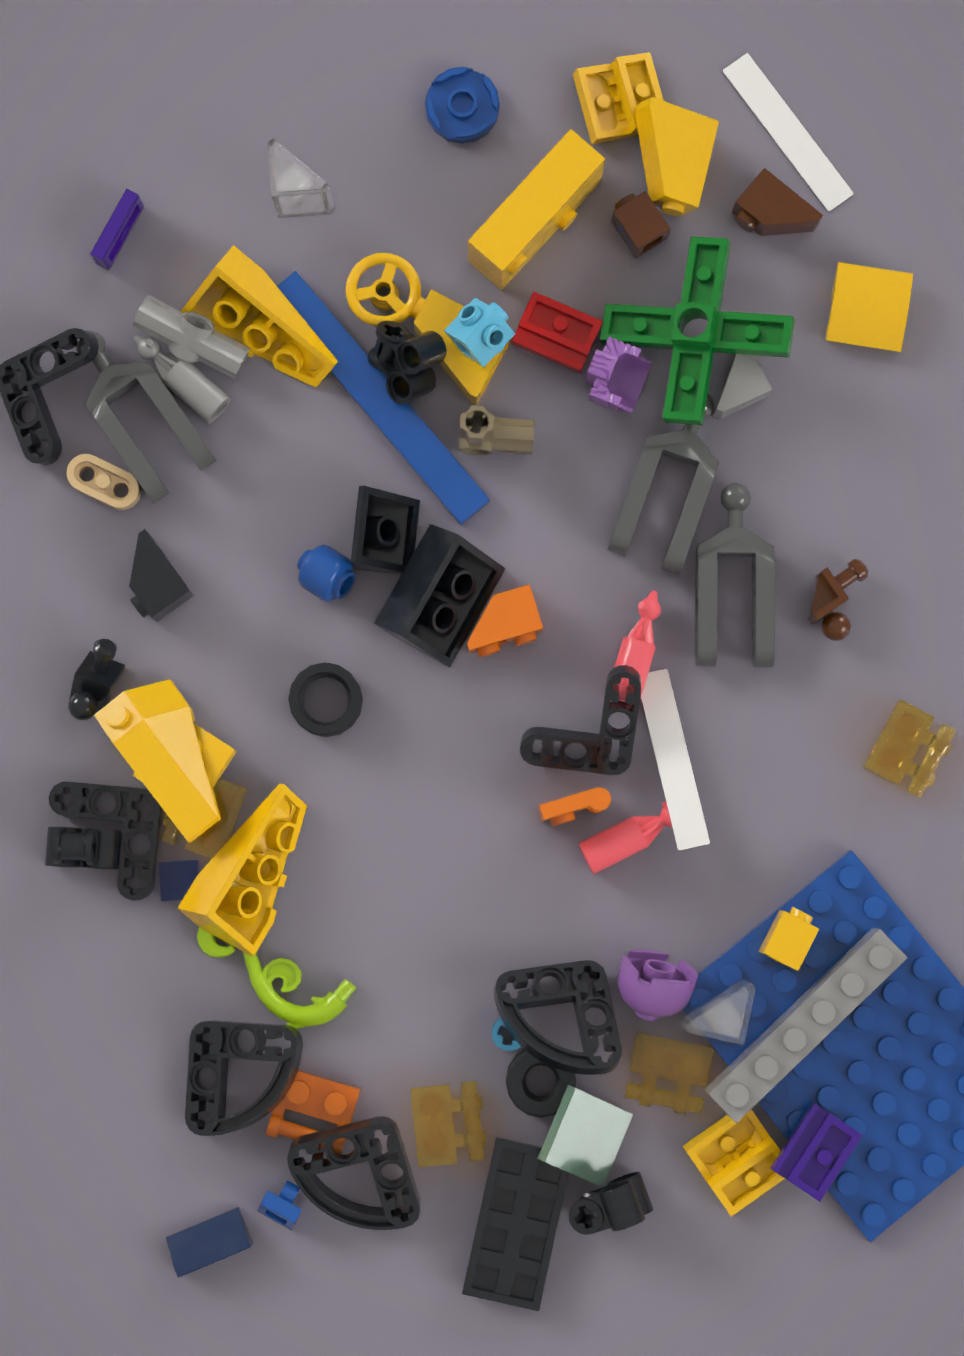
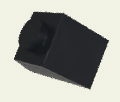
[129,529,194,622]

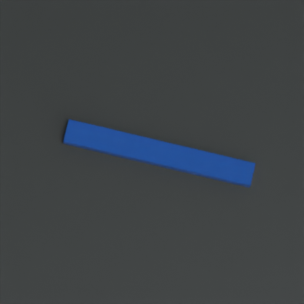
[277,271,490,525]

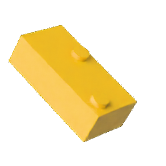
[468,129,605,291]

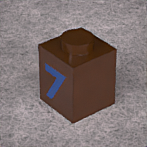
[611,191,670,259]

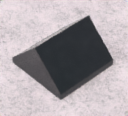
[351,485,420,575]

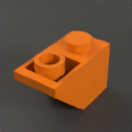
[467,584,543,657]

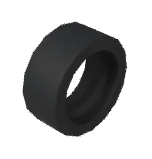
[288,662,363,737]

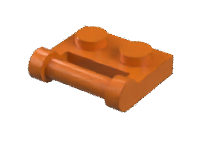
[537,787,611,827]
[266,1070,361,1154]

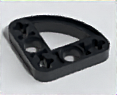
[494,960,622,1075]
[185,1020,303,1136]
[287,1116,421,1230]

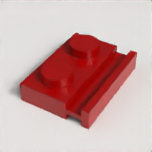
[511,291,603,374]

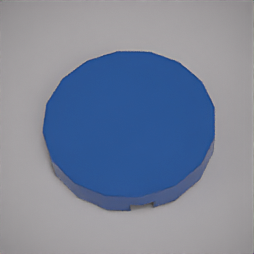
[425,67,500,144]

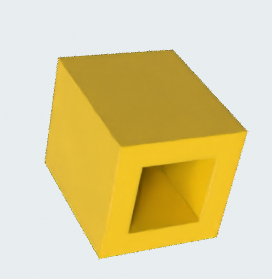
[758,907,819,971]

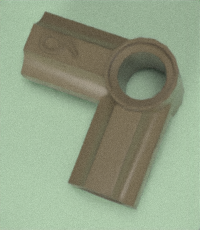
[458,405,535,455]

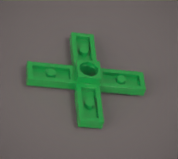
[600,236,795,426]

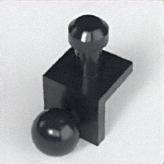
[68,639,125,720]

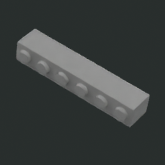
[704,928,907,1123]

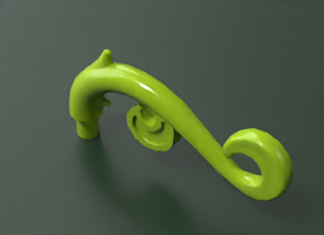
[197,927,357,1029]

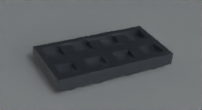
[462,1137,569,1311]

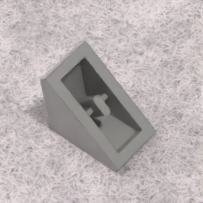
[712,354,772,419]

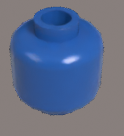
[297,545,356,602]

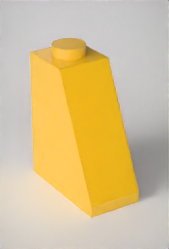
[635,96,719,217]
[411,289,512,405]

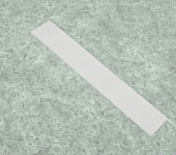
[723,53,854,211]
[641,669,710,850]

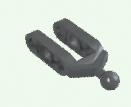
[76,331,217,503]
[607,394,719,575]
[695,483,775,667]

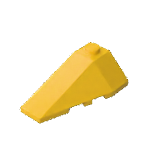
[180,245,338,388]
[94,679,221,843]
[177,783,307,956]

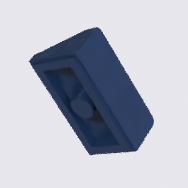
[166,1207,253,1278]

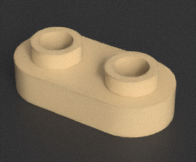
[66,454,141,510]

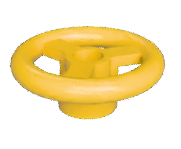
[345,253,421,327]

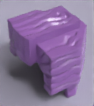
[586,336,652,414]

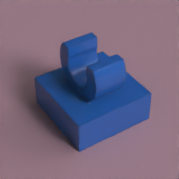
[257,1180,302,1230]

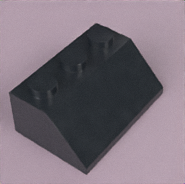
[374,524,506,667]

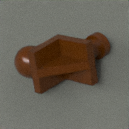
[808,559,868,641]

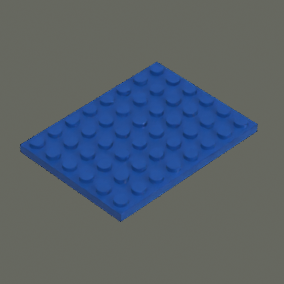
[682,850,964,1242]

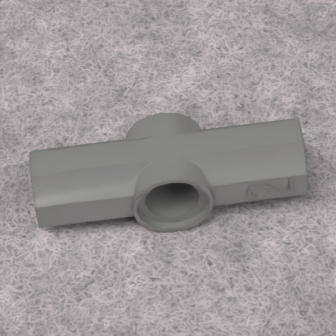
[132,295,250,379]

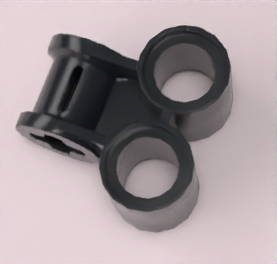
[367,321,447,405]
[45,827,121,869]
[568,1171,653,1235]

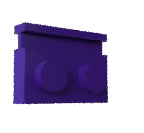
[770,1102,863,1202]

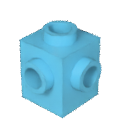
[444,298,515,367]

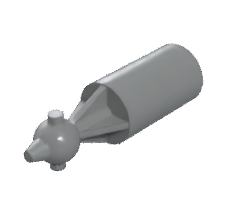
[134,334,231,424]

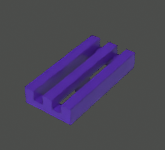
[90,188,144,270]

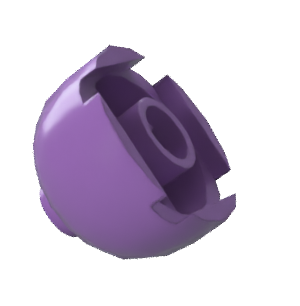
[617,949,698,1021]

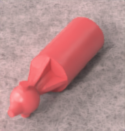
[614,590,661,705]
[578,801,673,875]

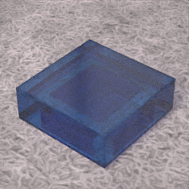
[159,860,200,901]

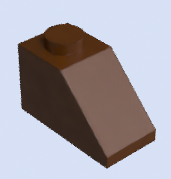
[732,168,823,236]

